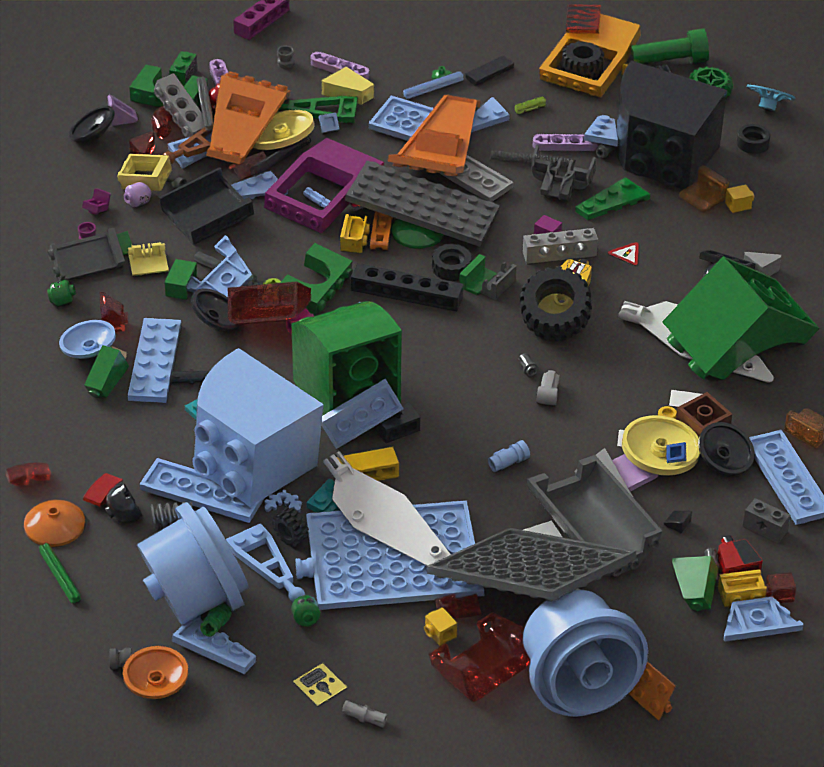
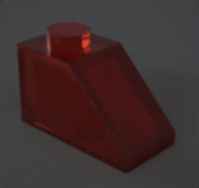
[100,292,128,332]

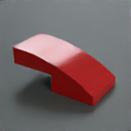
[83,473,123,507]

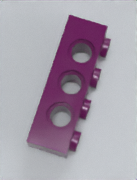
[233,0,290,40]

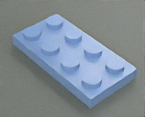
[321,379,404,449]

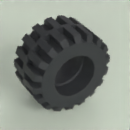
[562,42,604,80]

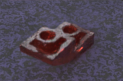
[5,463,51,485]
[435,594,482,618]

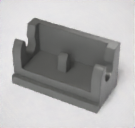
[480,262,517,300]

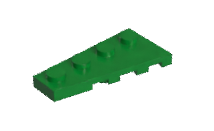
[575,177,650,220]

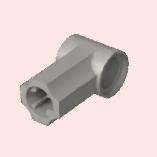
[536,370,560,406]

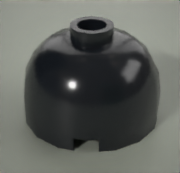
[105,482,143,523]

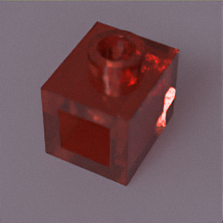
[764,573,796,603]

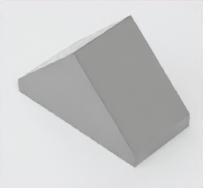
[744,252,781,276]

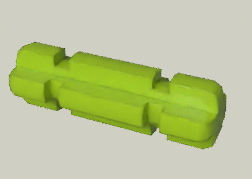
[515,96,546,114]

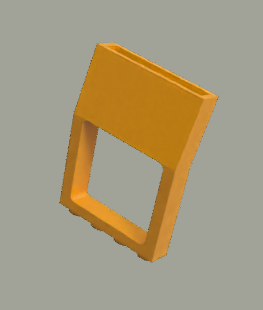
[539,10,641,97]

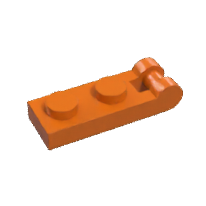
[370,211,393,250]

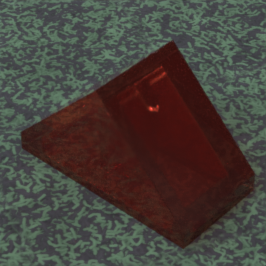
[129,132,155,155]

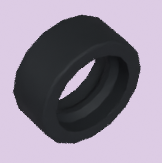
[737,124,770,154]

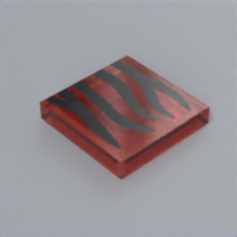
[566,5,601,33]

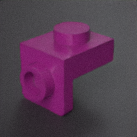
[82,188,111,214]

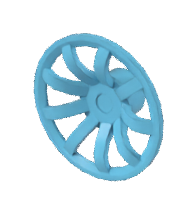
[746,85,796,111]

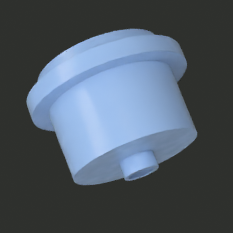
[137,502,249,625]
[523,590,648,716]

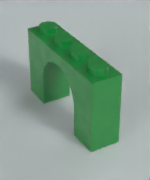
[129,64,208,109]
[277,243,353,316]

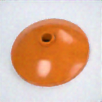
[24,500,85,547]
[123,646,188,699]

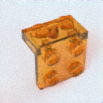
[679,165,730,212]
[784,408,824,448]

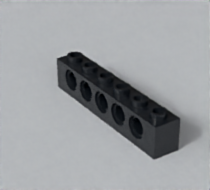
[351,263,464,312]

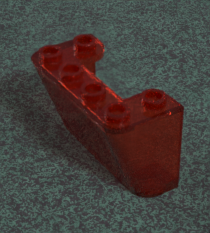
[429,612,531,702]

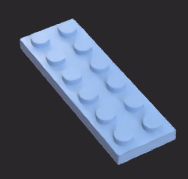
[128,318,181,403]
[749,430,824,525]
[140,458,265,523]

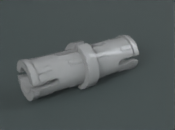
[342,700,387,728]

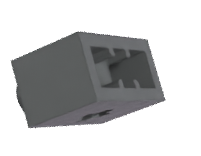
[743,498,791,543]

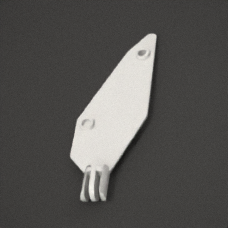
[618,301,774,383]
[323,451,451,566]

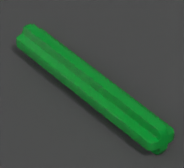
[39,543,81,604]

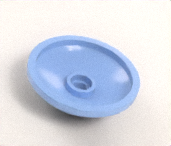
[59,320,116,359]

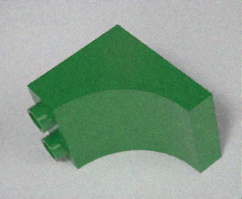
[662,256,820,380]

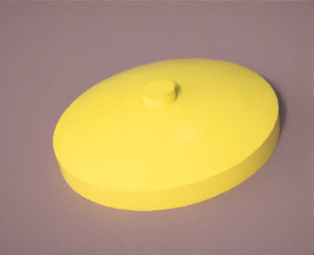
[253,110,315,150]
[622,415,700,475]

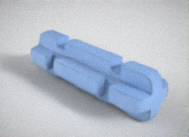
[303,187,331,208]

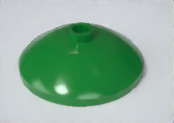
[391,218,444,249]

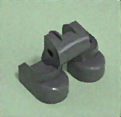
[531,145,596,201]

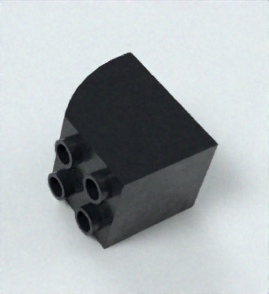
[616,61,727,191]

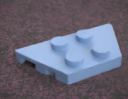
[724,597,803,642]

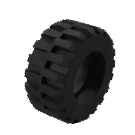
[520,266,592,341]

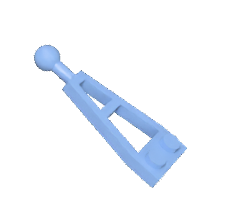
[226,523,305,602]

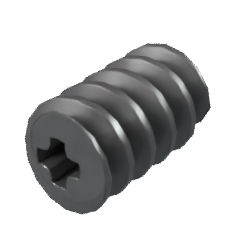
[151,501,193,529]

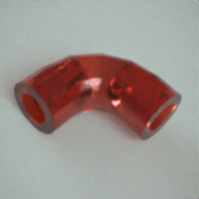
[150,106,173,138]

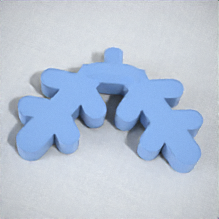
[265,490,302,513]

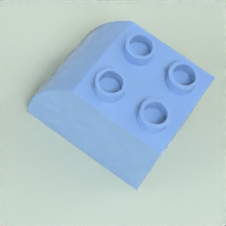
[193,348,324,507]

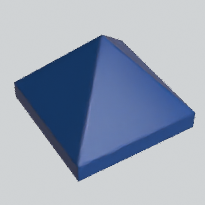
[666,442,687,464]

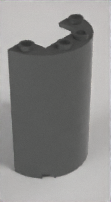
[527,455,663,576]

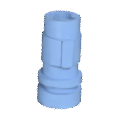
[488,440,530,472]

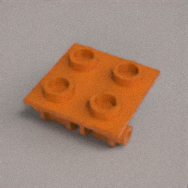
[629,662,676,720]

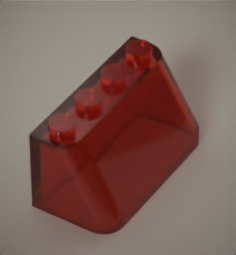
[228,281,311,325]

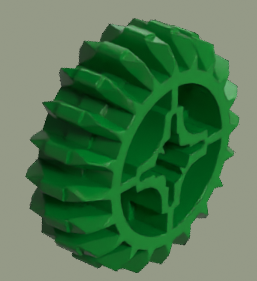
[689,66,733,99]

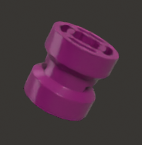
[78,222,96,239]

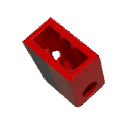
[717,535,763,574]

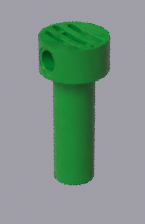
[631,28,709,64]

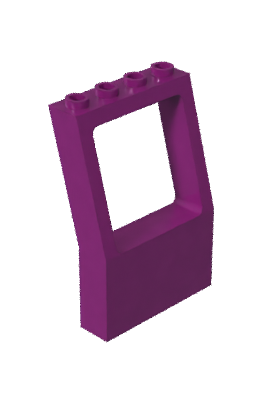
[264,138,384,233]

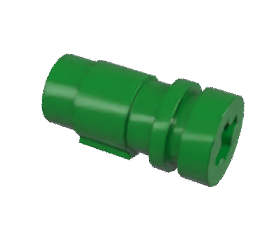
[200,603,232,636]

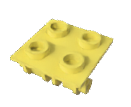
[128,242,169,276]

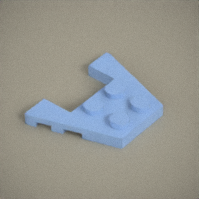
[187,235,253,300]

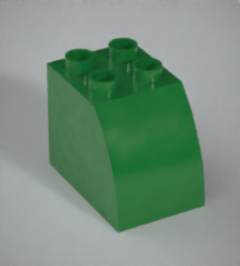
[292,301,402,416]

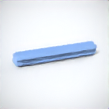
[403,71,463,99]

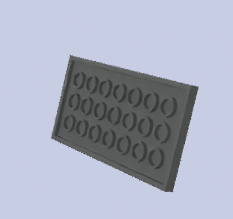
[345,160,500,247]

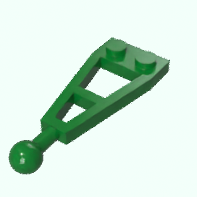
[279,96,358,123]

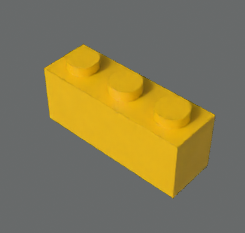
[335,447,399,481]

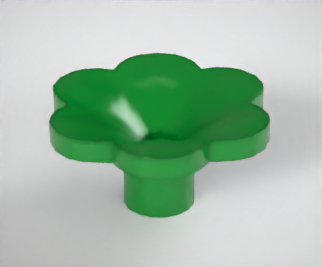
[431,66,452,80]

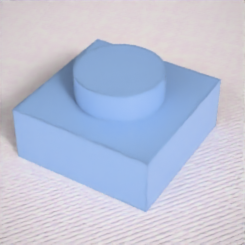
[319,113,339,133]

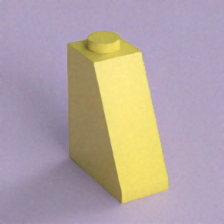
[322,67,374,105]

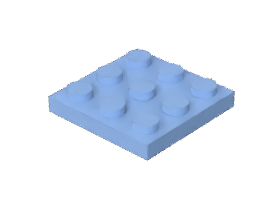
[369,96,434,141]

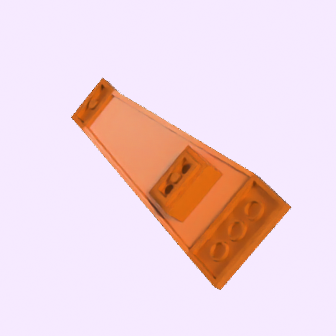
[206,71,291,165]
[388,95,481,176]

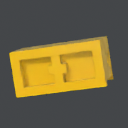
[340,214,370,253]
[718,570,767,607]

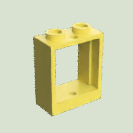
[118,154,172,191]

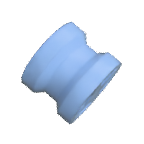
[295,557,314,579]

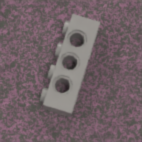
[154,73,205,138]
[523,228,598,264]

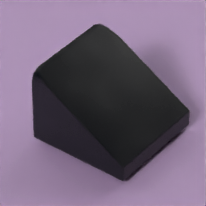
[664,510,692,533]

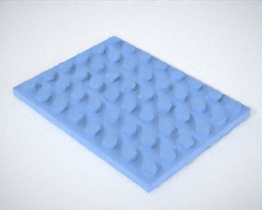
[306,500,484,610]

